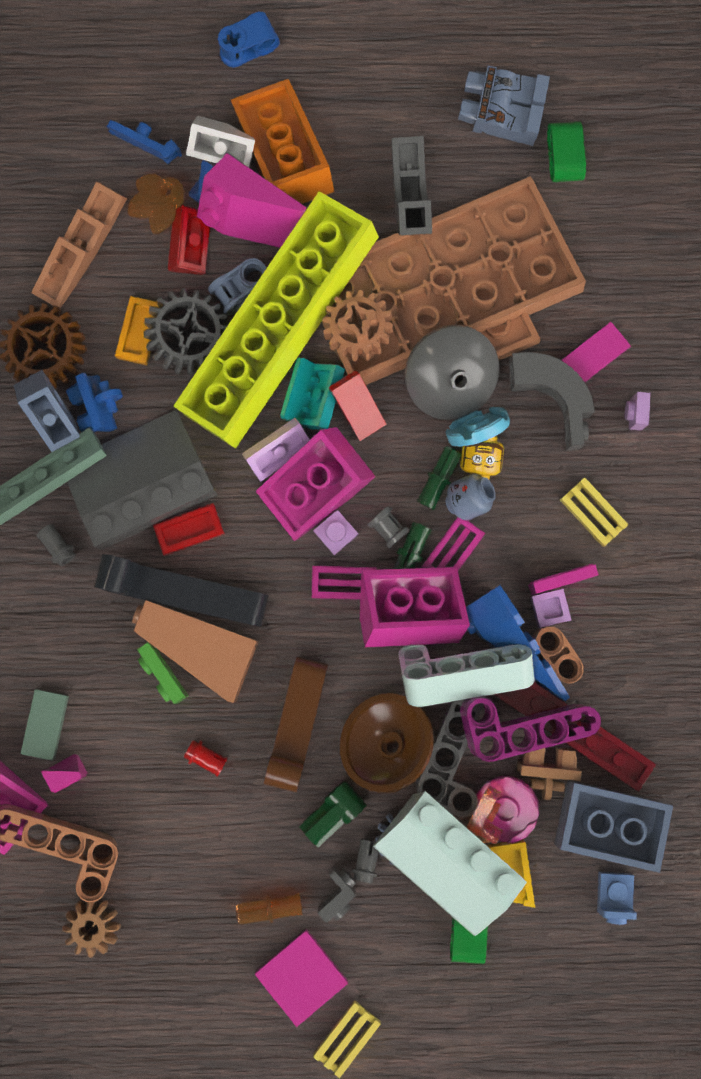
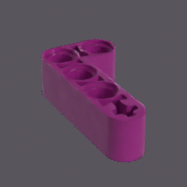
[460,697,601,762]

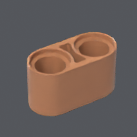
[532,627,584,683]

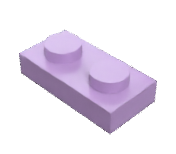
[242,418,310,482]

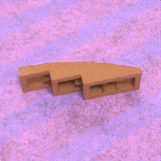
[31,181,127,308]

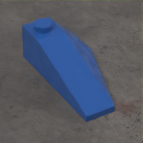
[466,585,570,701]

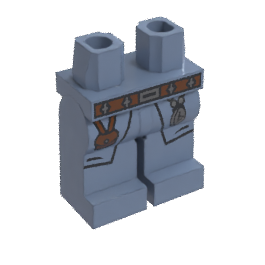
[458,65,550,146]

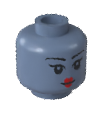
[445,473,496,521]

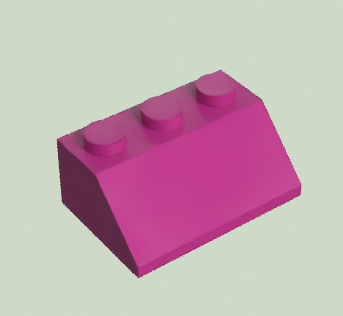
[360,567,470,647]

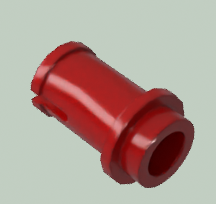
[183,740,228,777]

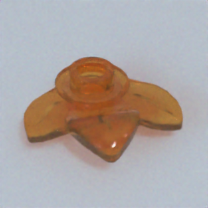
[127,174,185,235]

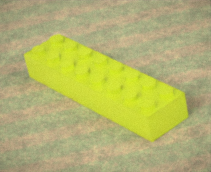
[174,191,379,449]

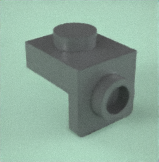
[317,866,356,923]

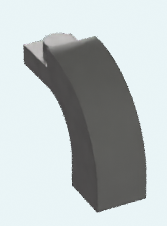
[391,136,432,236]
[508,352,595,451]

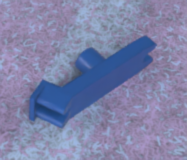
[106,120,182,165]

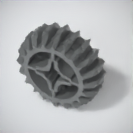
[143,288,228,376]

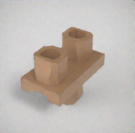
[517,747,582,800]

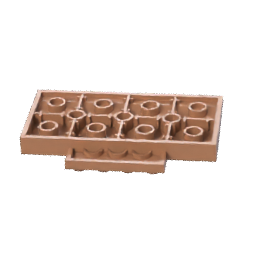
[322,176,586,385]

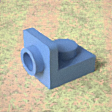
[597,872,637,925]

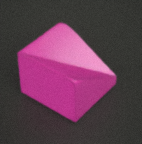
[41,754,88,793]

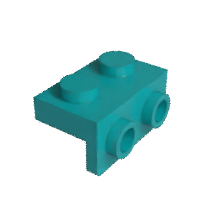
[280,358,345,430]

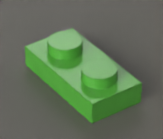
[137,642,189,704]

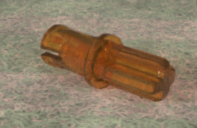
[235,893,303,924]

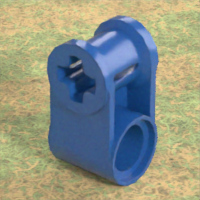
[218,12,280,68]

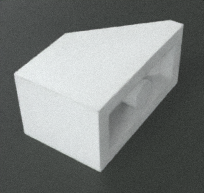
[186,116,255,168]

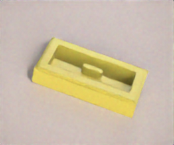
[560,478,628,547]
[313,1000,381,1078]

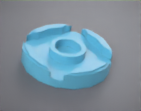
[445,407,510,447]

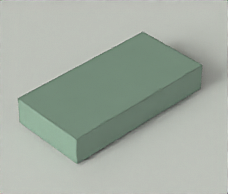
[21,689,69,761]

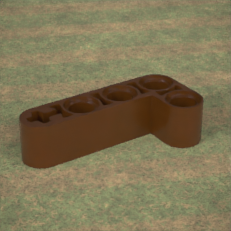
[264,657,328,793]

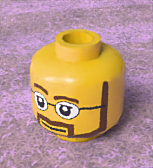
[460,436,504,479]

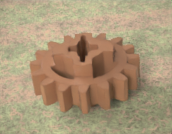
[322,290,393,361]

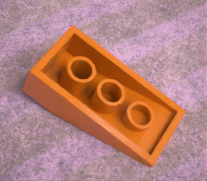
[231,78,334,204]

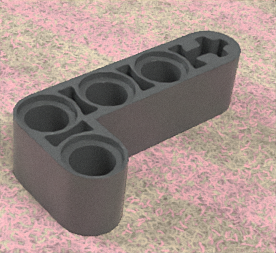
[415,696,486,817]

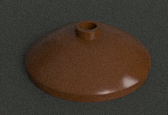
[340,693,434,793]

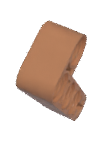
[0,804,118,902]

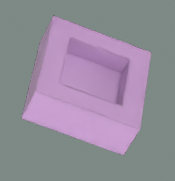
[625,392,650,431]
[313,510,359,556]
[530,589,571,628]

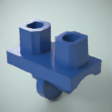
[66,373,123,432]

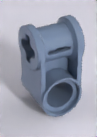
[208,258,266,316]

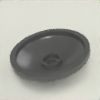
[405,325,499,420]

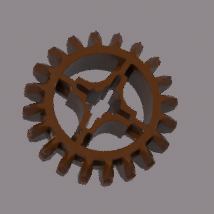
[0,303,87,389]

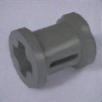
[367,506,409,548]

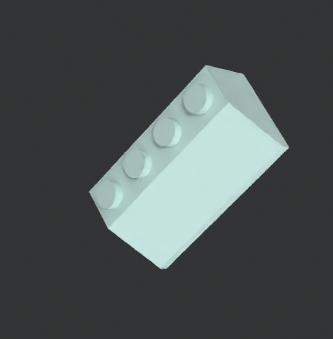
[373,791,527,936]

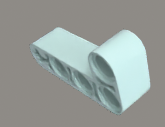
[398,644,535,707]

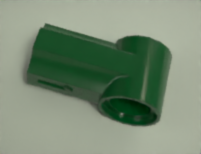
[299,780,367,848]

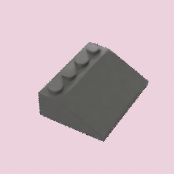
[68,409,217,550]

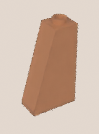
[132,600,258,703]

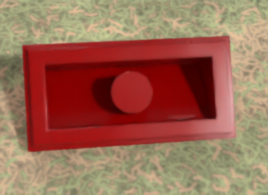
[168,205,210,275]

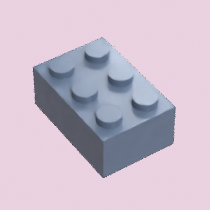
[554,780,673,873]

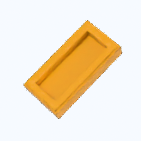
[115,296,159,366]

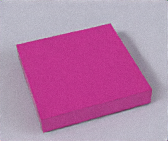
[255,929,348,1027]

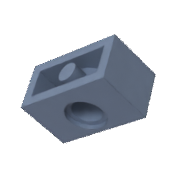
[14,370,80,452]

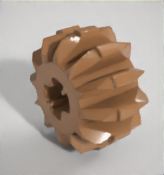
[62,900,121,958]

